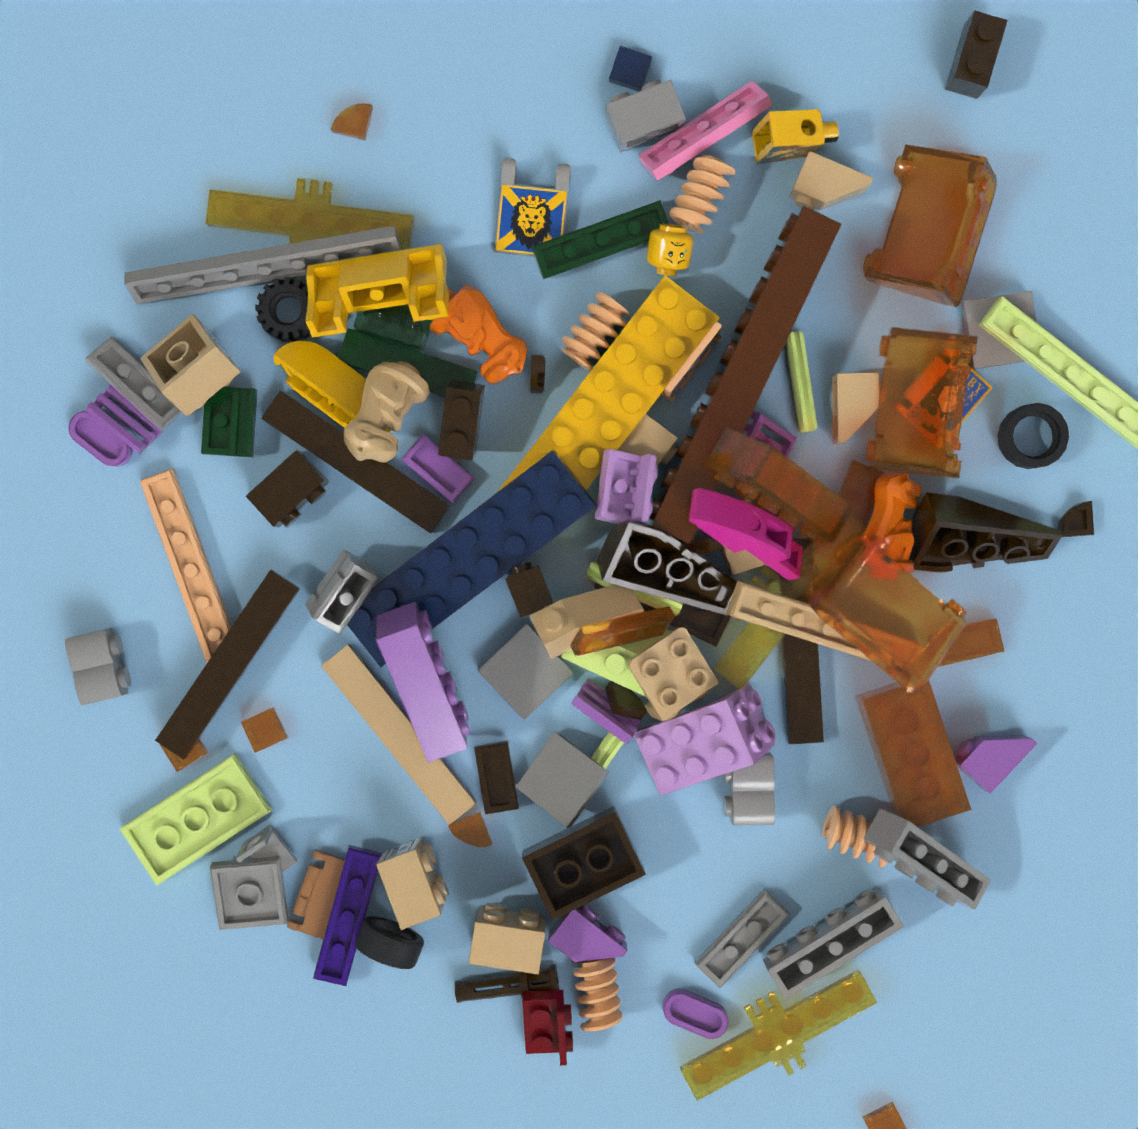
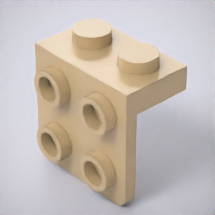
[628,627,719,721]

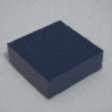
[609,46,652,92]

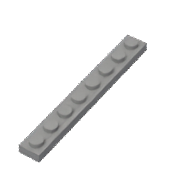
[124,226,403,305]

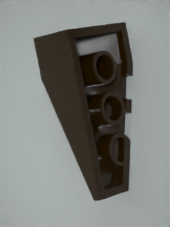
[597,519,737,616]

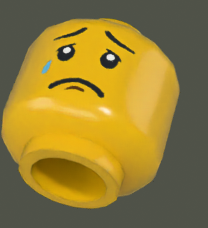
[646,223,694,276]

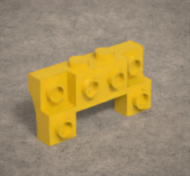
[305,244,449,338]

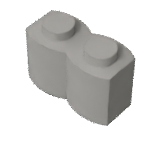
[65,628,131,705]
[723,752,775,825]

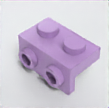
[594,449,658,524]

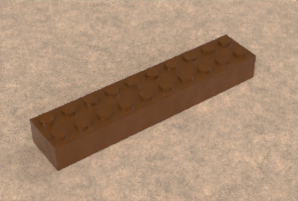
[649,206,842,544]

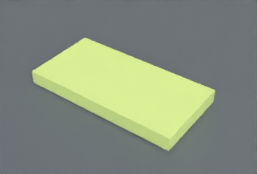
[120,753,273,886]

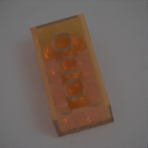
[705,427,854,544]
[855,675,971,827]

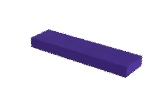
[313,845,382,986]

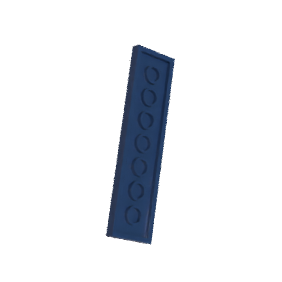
[347,449,596,667]

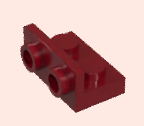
[522,990,573,1066]

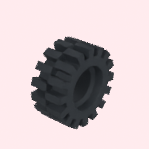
[255,277,310,342]

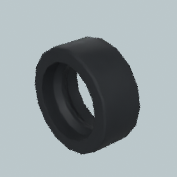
[997,403,1069,469]
[355,916,424,969]

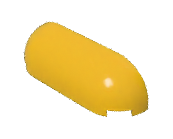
[273,341,391,432]

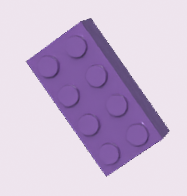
[376,601,471,763]

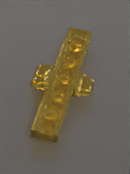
[205,178,414,250]
[713,506,867,690]
[680,969,877,1101]

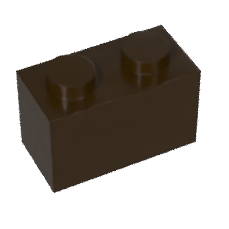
[945,10,1008,99]
[438,380,485,460]
[246,450,329,528]
[505,562,554,618]

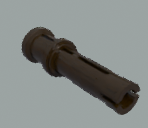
[455,964,559,1003]

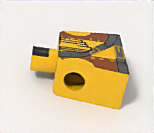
[752,109,839,164]

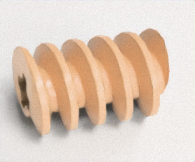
[669,155,736,234]
[560,292,630,371]
[821,805,887,868]
[572,958,623,1031]

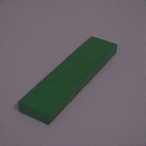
[531,200,669,280]
[338,328,478,397]

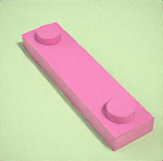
[638,81,773,181]

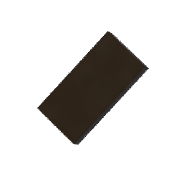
[474,741,519,815]

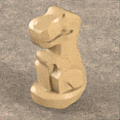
[344,361,430,463]

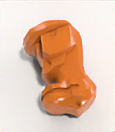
[429,284,527,384]
[857,471,922,580]

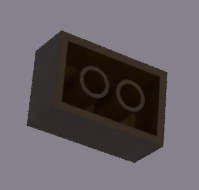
[522,806,646,920]

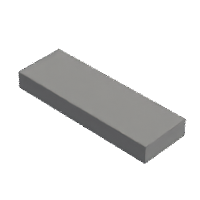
[86,336,182,432]
[694,889,790,988]

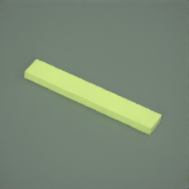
[978,296,1138,448]

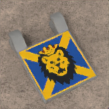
[494,158,571,257]

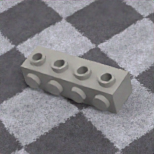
[863,808,991,910]
[763,888,904,1000]

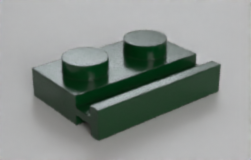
[201,387,258,458]

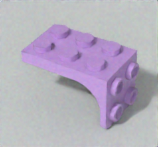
[634,683,776,796]

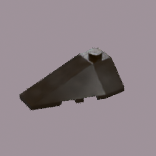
[909,492,1063,572]

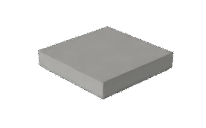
[961,290,1036,370]
[477,624,574,720]
[516,731,609,828]
[210,856,289,930]

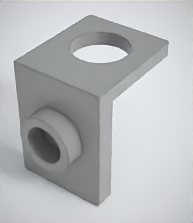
[236,825,297,872]

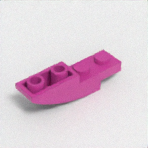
[689,488,803,581]

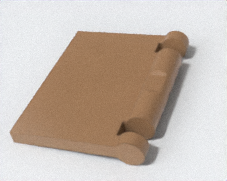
[287,849,345,939]

